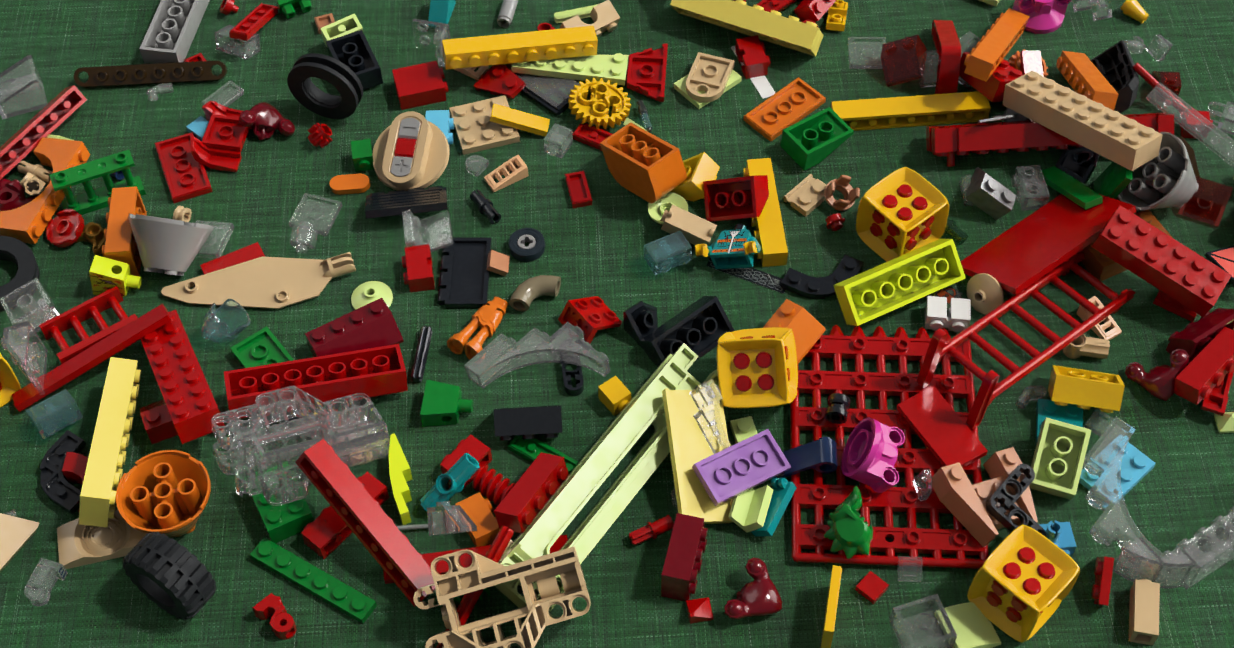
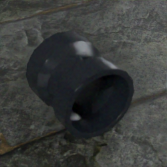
[825,393,851,424]

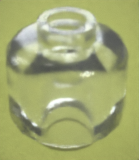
[289,221,318,253]

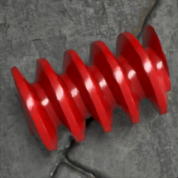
[472,465,515,506]

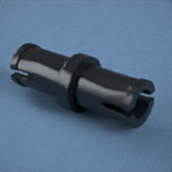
[470,189,501,224]

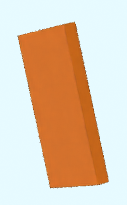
[743,77,826,142]

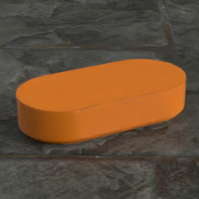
[329,173,370,195]

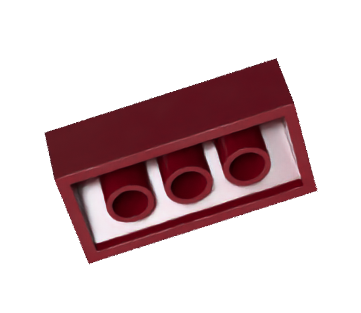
[305,298,404,357]

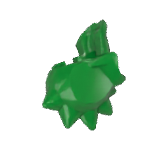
[824,486,873,559]

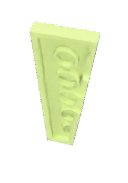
[511,53,629,86]

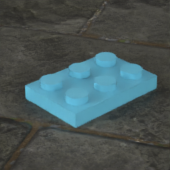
[1079,435,1156,508]

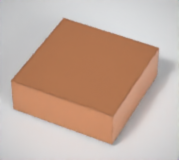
[314,13,335,34]
[486,250,510,276]

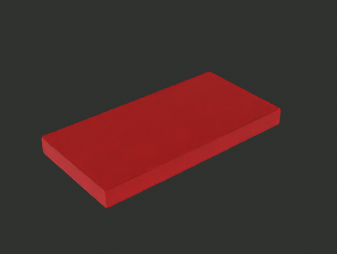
[154,132,213,203]
[896,385,988,468]

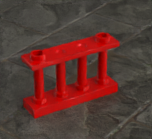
[39,286,137,364]

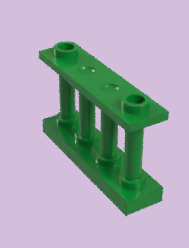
[49,149,146,215]

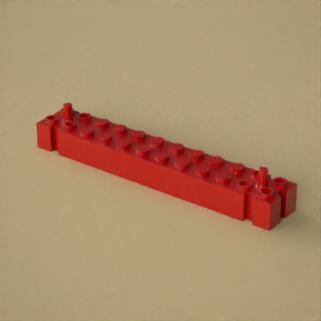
[926,113,1174,167]

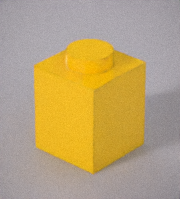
[598,376,631,416]

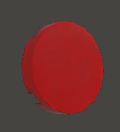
[46,209,84,248]

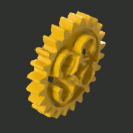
[568,78,631,129]

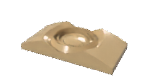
[57,510,148,570]

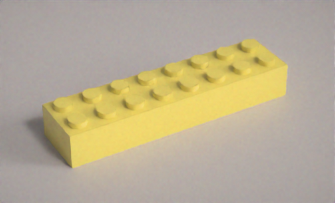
[670,0,824,57]
[79,357,141,528]

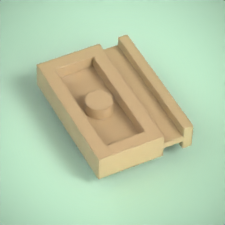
[784,174,826,217]

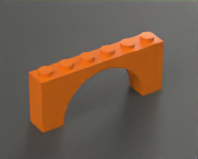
[0,137,90,244]

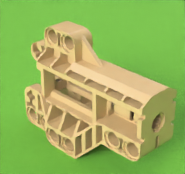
[413,546,591,648]

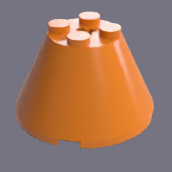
[116,450,211,537]

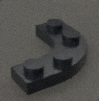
[780,254,864,299]
[40,430,86,515]

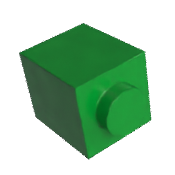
[351,139,374,172]

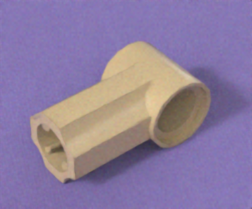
[20,172,46,196]
[1063,334,1110,359]

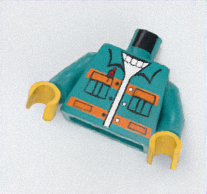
[695,224,761,269]

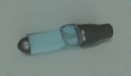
[637,100,653,133]

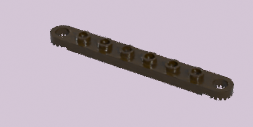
[74,61,227,87]

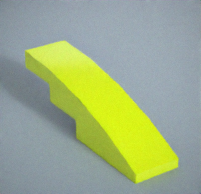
[389,433,413,525]

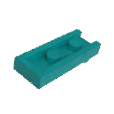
[751,478,797,536]

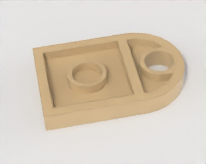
[686,52,735,102]

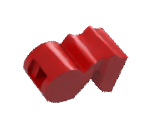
[252,593,297,640]

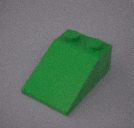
[780,107,854,171]

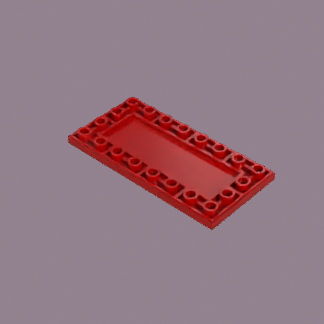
[960,194,1136,295]

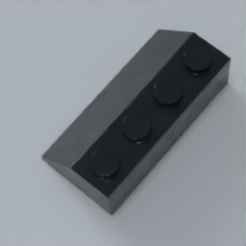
[640,296,735,367]

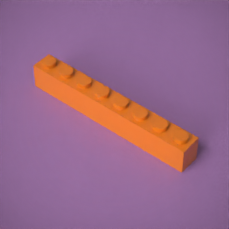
[964,8,1030,82]

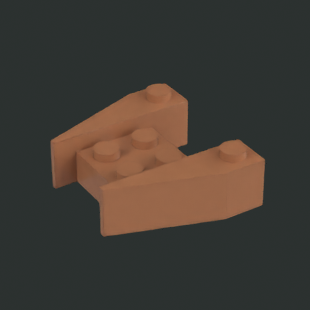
[929,447,1038,547]

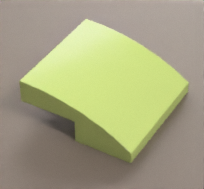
[938,602,1001,648]

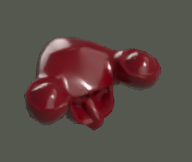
[239,102,295,140]
[0,179,39,211]
[1125,349,1189,401]
[724,558,782,620]

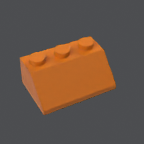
[763,299,826,365]

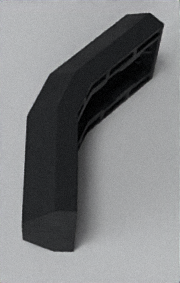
[1090,40,1139,113]

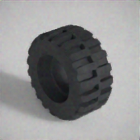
[123,532,216,620]

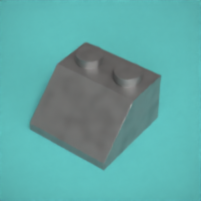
[965,167,1017,220]

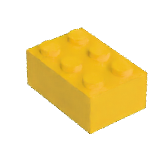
[1048,365,1125,413]

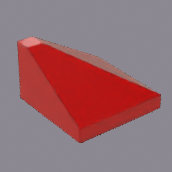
[686,597,714,624]

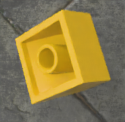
[670,152,720,202]

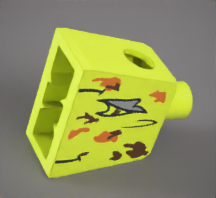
[89,255,142,297]

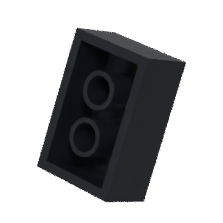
[326,30,383,90]

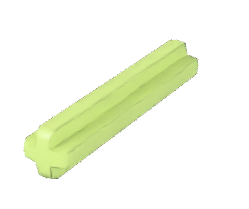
[554,4,598,24]

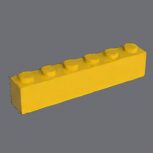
[743,158,788,267]

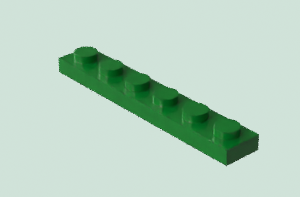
[250,537,377,624]

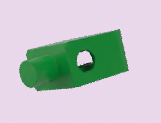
[420,380,473,427]

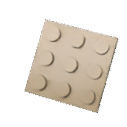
[449,95,520,155]

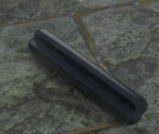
[410,326,432,383]

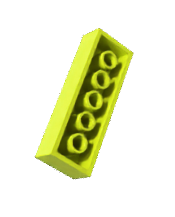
[833,239,966,326]

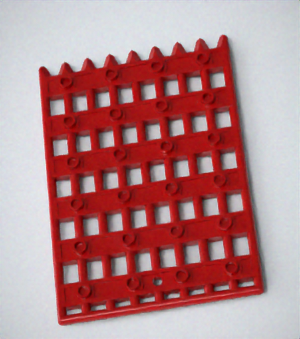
[790,324,989,569]

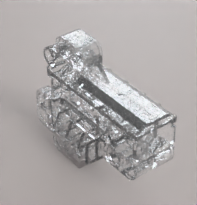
[211,385,389,506]

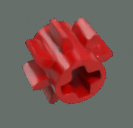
[308,123,332,148]

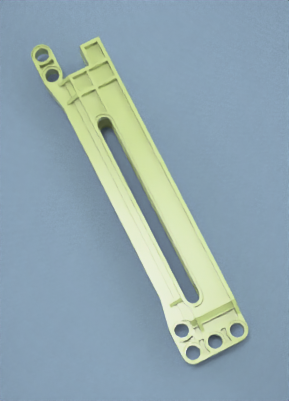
[494,343,719,611]

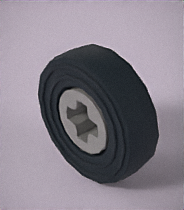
[508,228,545,262]

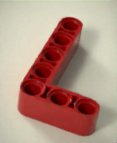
[932,20,961,94]

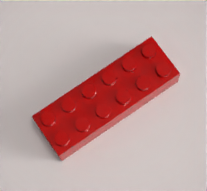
[1091,205,1232,317]

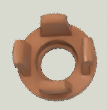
[824,175,860,211]

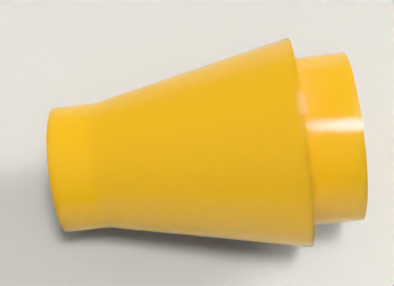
[1120,0,1149,24]

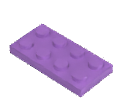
[692,429,791,506]

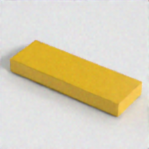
[490,104,550,137]

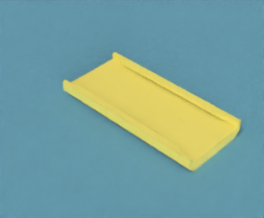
[662,388,734,524]

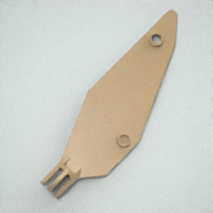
[161,252,356,309]

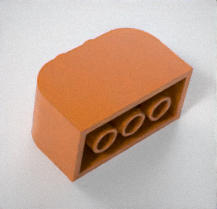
[600,122,687,203]

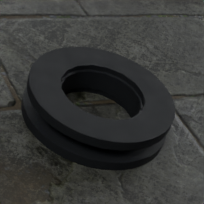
[287,53,363,119]
[0,236,40,311]

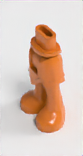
[447,296,509,363]

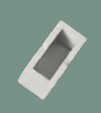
[925,296,971,332]

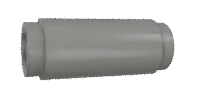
[497,0,518,28]

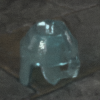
[201,299,251,343]

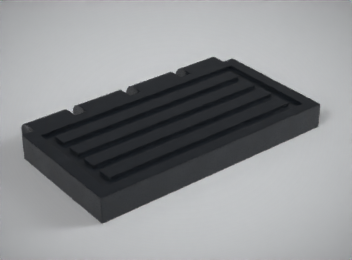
[365,186,448,219]
[437,237,492,309]

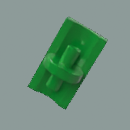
[277,0,312,19]

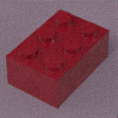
[661,513,708,601]

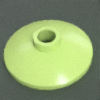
[648,192,688,225]
[351,281,393,310]

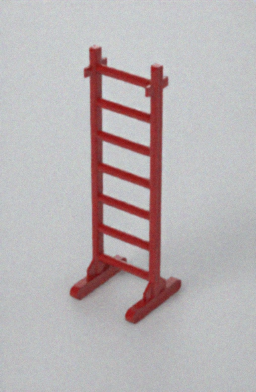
[916,252,1135,430]

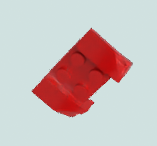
[190,101,253,172]

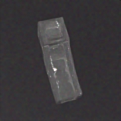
[690,379,731,454]

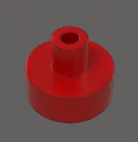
[220,0,239,15]

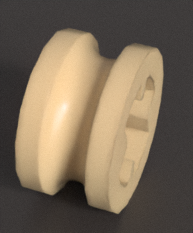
[173,206,192,222]

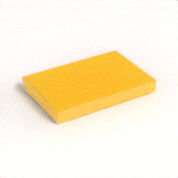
[821,565,842,648]

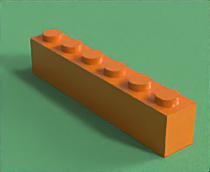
[1057,51,1118,111]

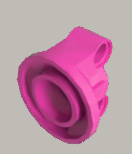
[1012,0,1071,34]
[841,417,905,493]

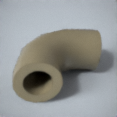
[509,275,561,312]

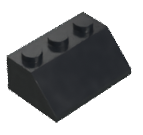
[494,405,563,440]

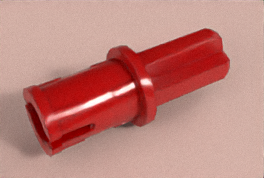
[629,515,674,545]

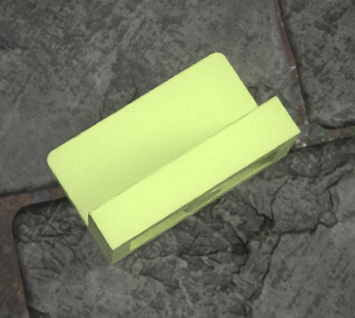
[728,485,774,533]

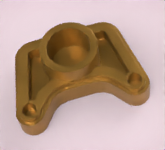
[76,222,106,256]

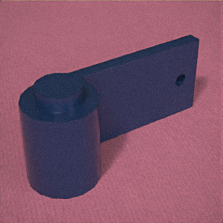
[772,437,837,479]

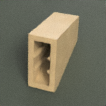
[0,513,39,572]

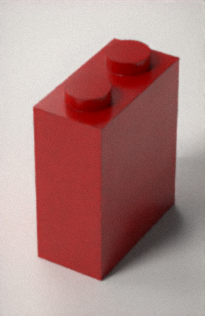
[392,61,449,110]

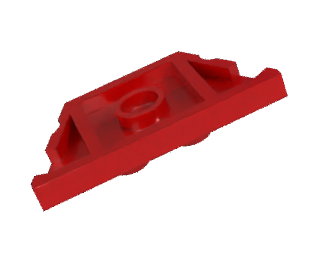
[627,43,668,102]

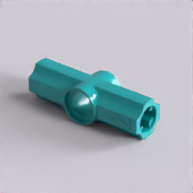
[420,453,480,515]

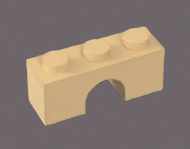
[560,0,620,38]

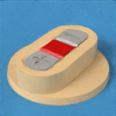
[373,111,450,191]

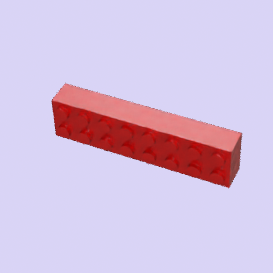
[141,309,226,444]
[224,344,408,420]

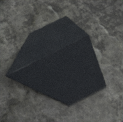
[1055,147,1099,184]
[623,301,658,349]

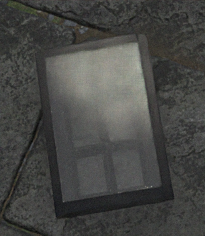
[514,73,579,116]

